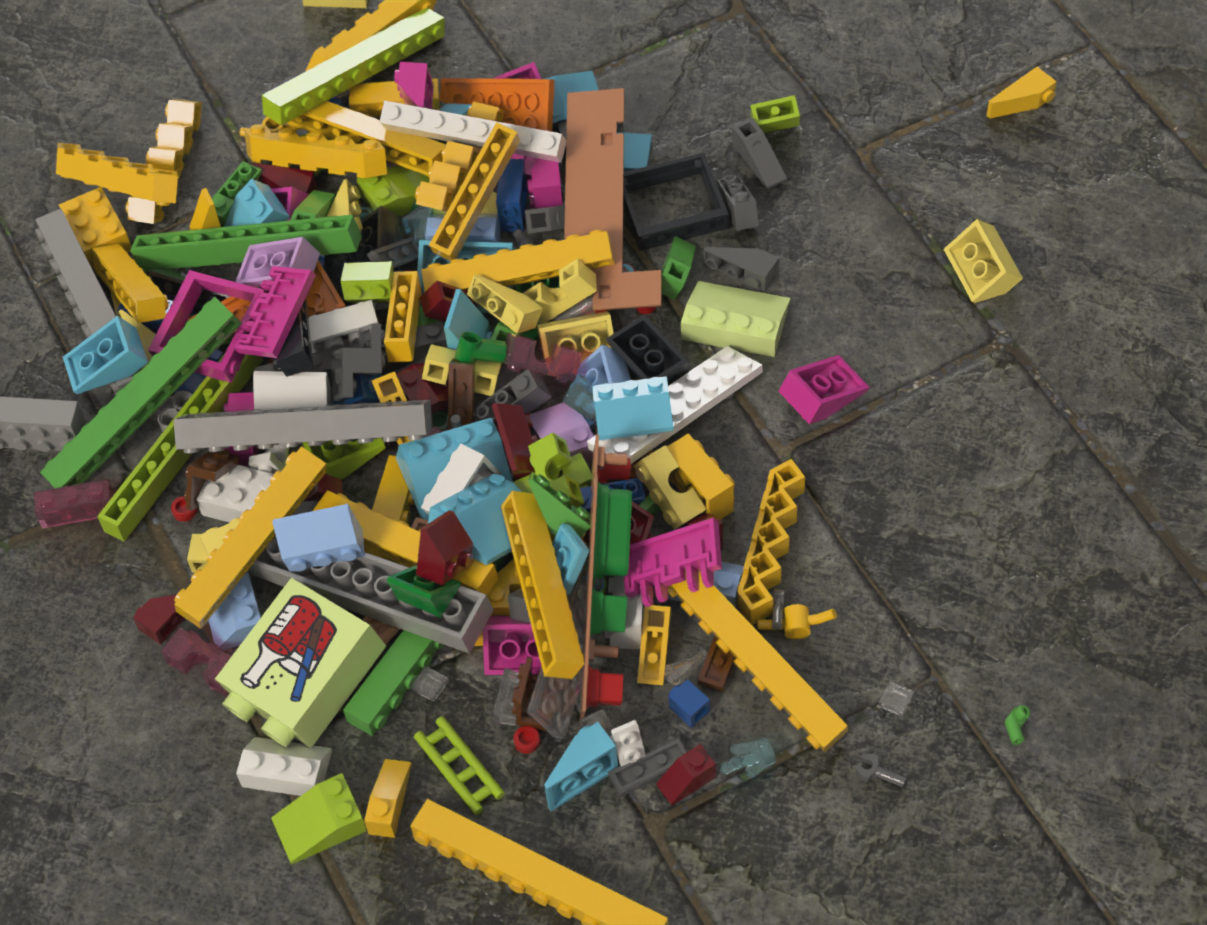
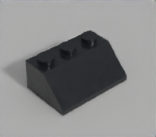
[360,206,403,272]
[606,315,689,386]

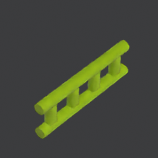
[414,716,505,815]

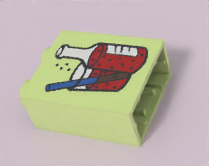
[215,578,386,748]

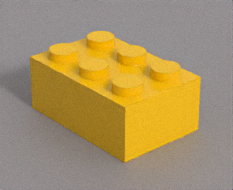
[59,187,131,268]
[667,434,735,520]

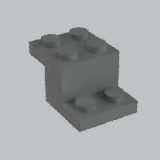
[331,324,385,401]

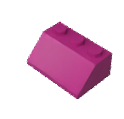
[395,62,434,109]
[483,616,544,675]

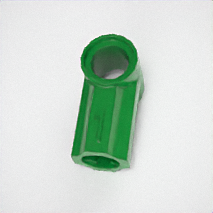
[455,332,507,363]

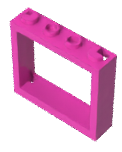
[148,270,266,383]

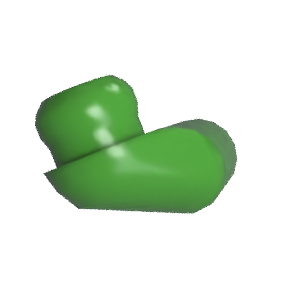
[1005,705,1030,745]

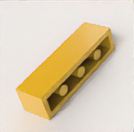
[349,78,441,118]
[384,271,422,362]

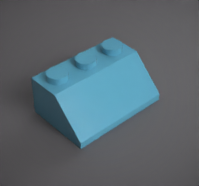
[592,377,674,440]

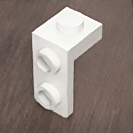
[248,443,289,474]
[610,720,646,767]

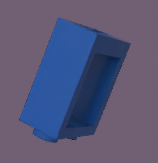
[496,159,528,232]

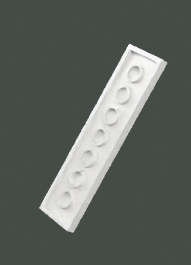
[587,346,763,464]

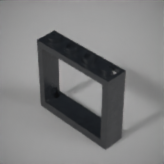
[623,153,729,251]

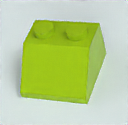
[341,261,394,304]

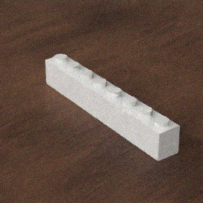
[379,100,567,163]

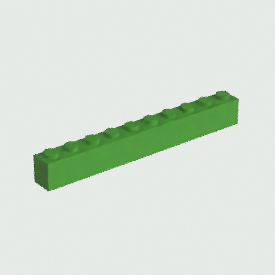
[130,215,362,271]
[40,297,242,498]
[343,551,512,736]

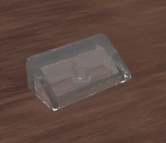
[493,668,519,726]

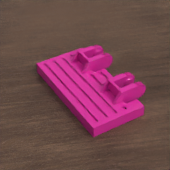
[233,266,316,358]
[624,518,722,607]

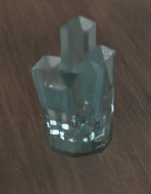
[720,737,776,778]

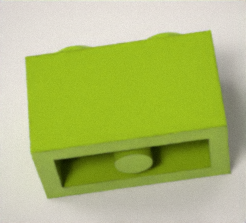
[750,95,800,133]

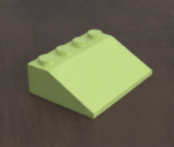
[681,281,791,357]

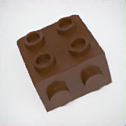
[184,450,239,511]
[512,656,558,731]

